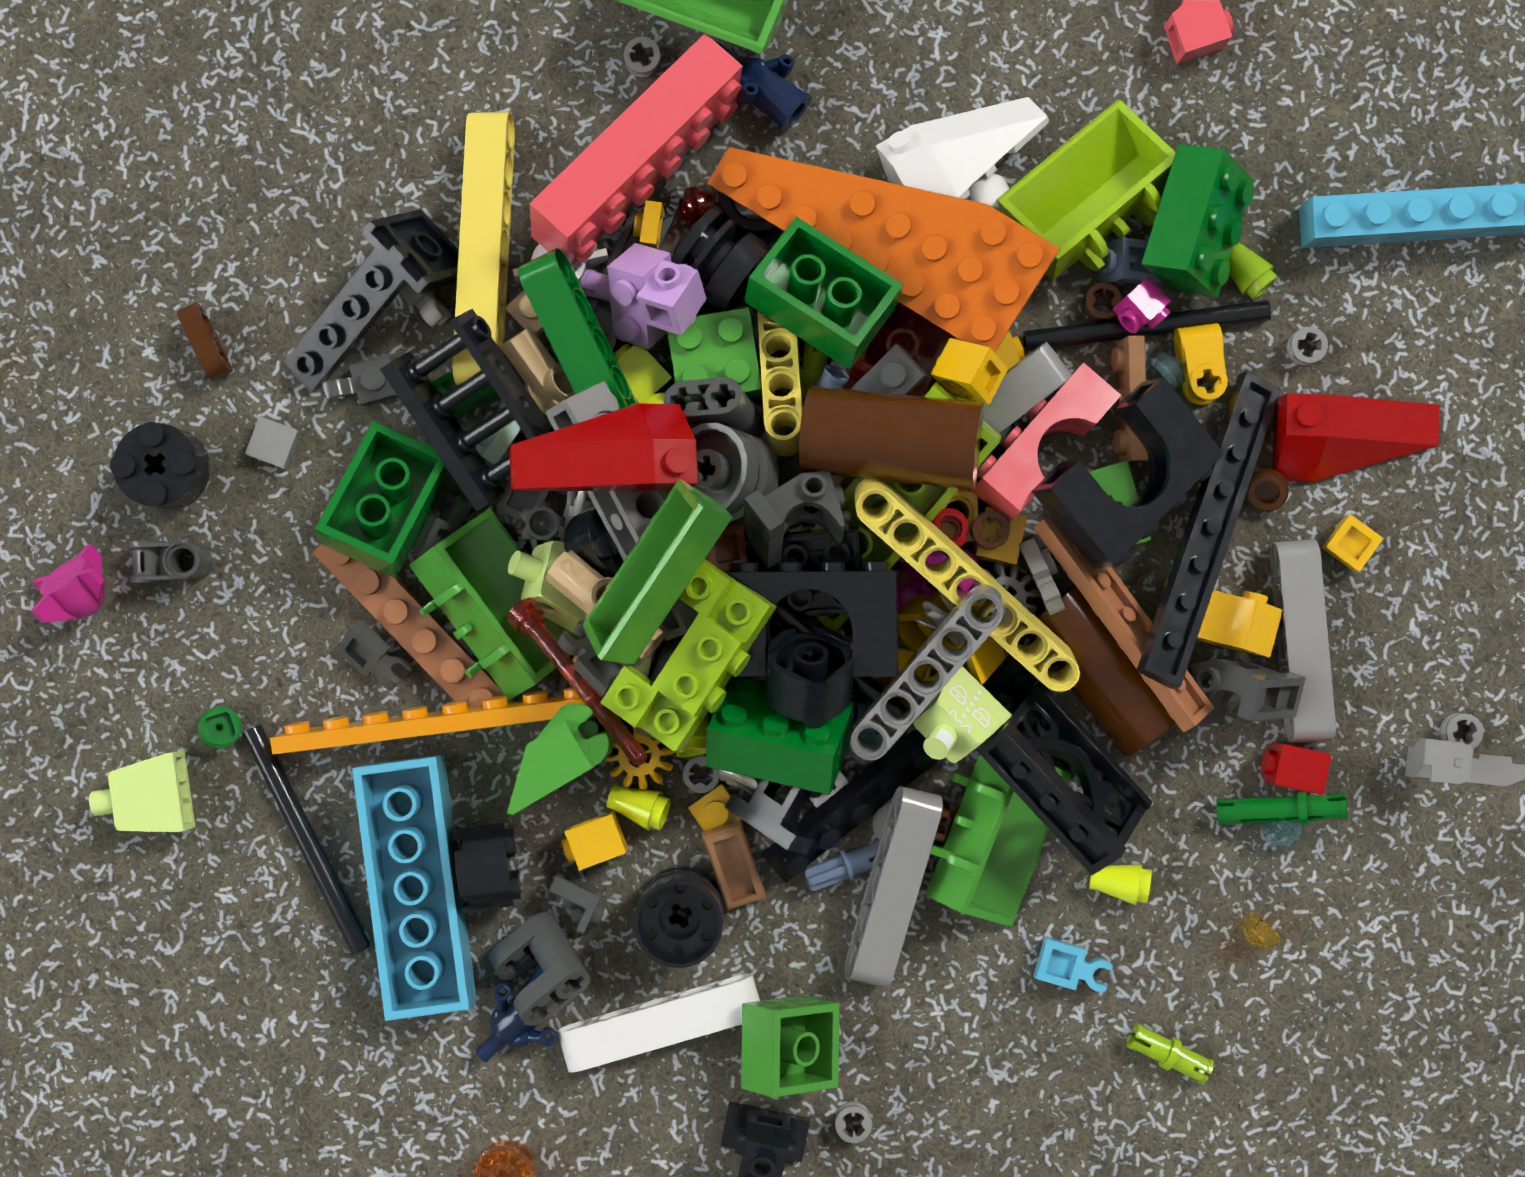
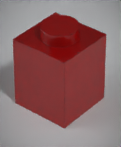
[1261,742,1332,795]

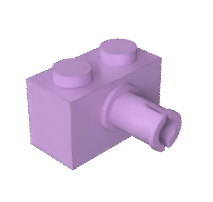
[580,243,671,349]

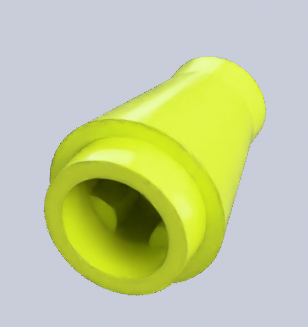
[606,784,671,831]
[1089,864,1152,905]

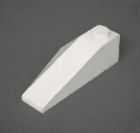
[876,97,1049,199]

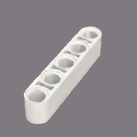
[557,973,760,1072]

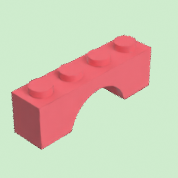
[1164,0,1234,64]
[971,362,1121,523]

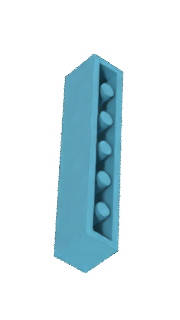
[1299,183,1525,248]

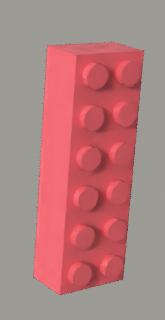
[529,33,743,266]

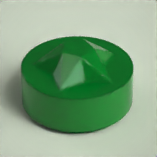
[197,707,241,749]

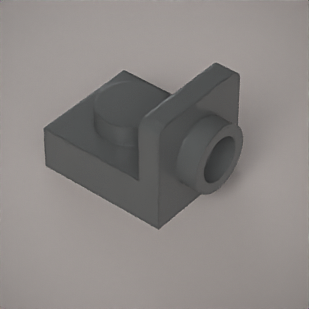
[548,870,607,934]

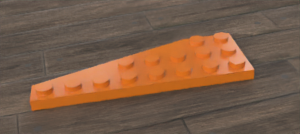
[707,147,1060,353]

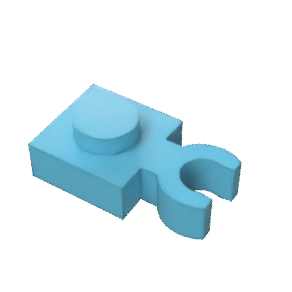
[1033,936,1113,992]

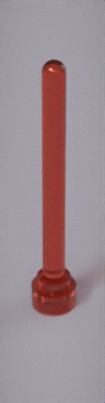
[506,597,647,765]

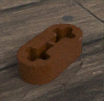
[177,302,233,381]

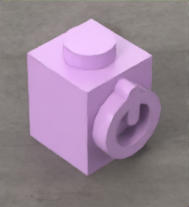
[636,260,707,335]

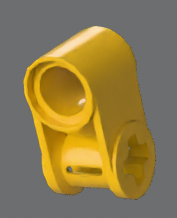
[1174,323,1228,406]

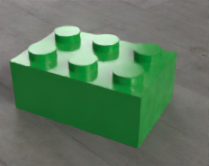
[1141,144,1254,298]
[744,216,904,370]
[315,421,451,578]
[706,676,855,795]

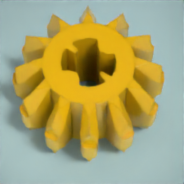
[605,724,675,790]

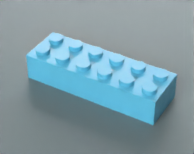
[352,754,477,1021]

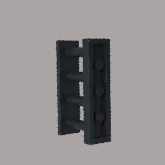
[380,308,555,512]

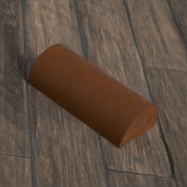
[799,386,984,490]
[1025,583,1175,755]

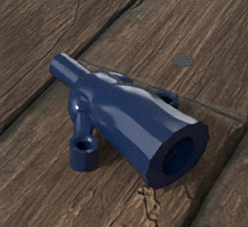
[717,42,812,131]
[475,964,576,1063]

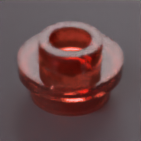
[679,186,713,226]

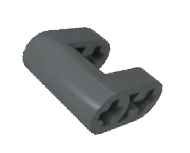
[663,378,765,439]
[489,912,590,1026]

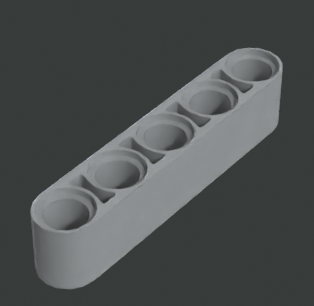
[969,341,1073,433]
[1269,539,1336,744]
[850,585,1004,761]
[844,786,943,988]

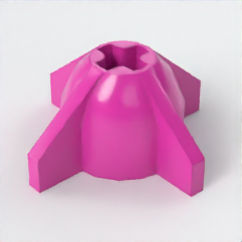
[31,544,105,623]

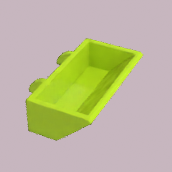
[996,100,1176,281]

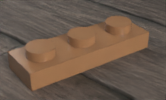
[1111,336,1148,464]

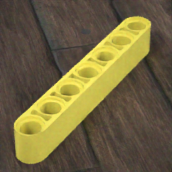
[452,112,515,386]
[854,479,1080,692]

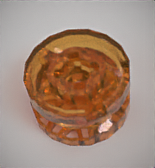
[474,1140,536,1177]

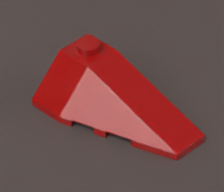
[1272,393,1440,482]
[509,403,698,491]

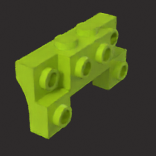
[600,559,777,752]

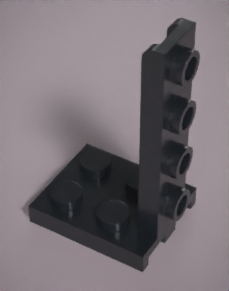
[283,209,459,392]

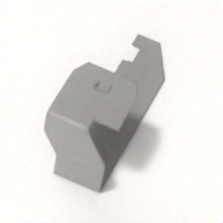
[1405,738,1525,787]

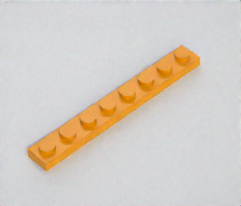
[270,685,605,754]

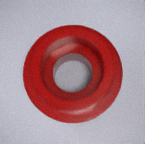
[931,508,970,547]

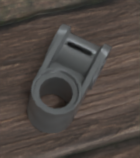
[128,541,213,584]

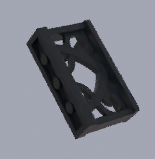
[976,682,1152,875]

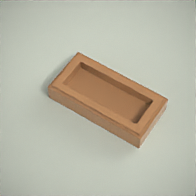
[701,820,766,911]

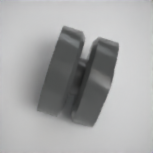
[691,422,779,525]

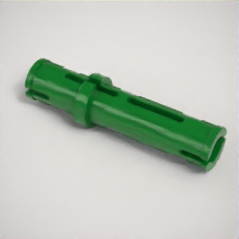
[1216,791,1348,826]

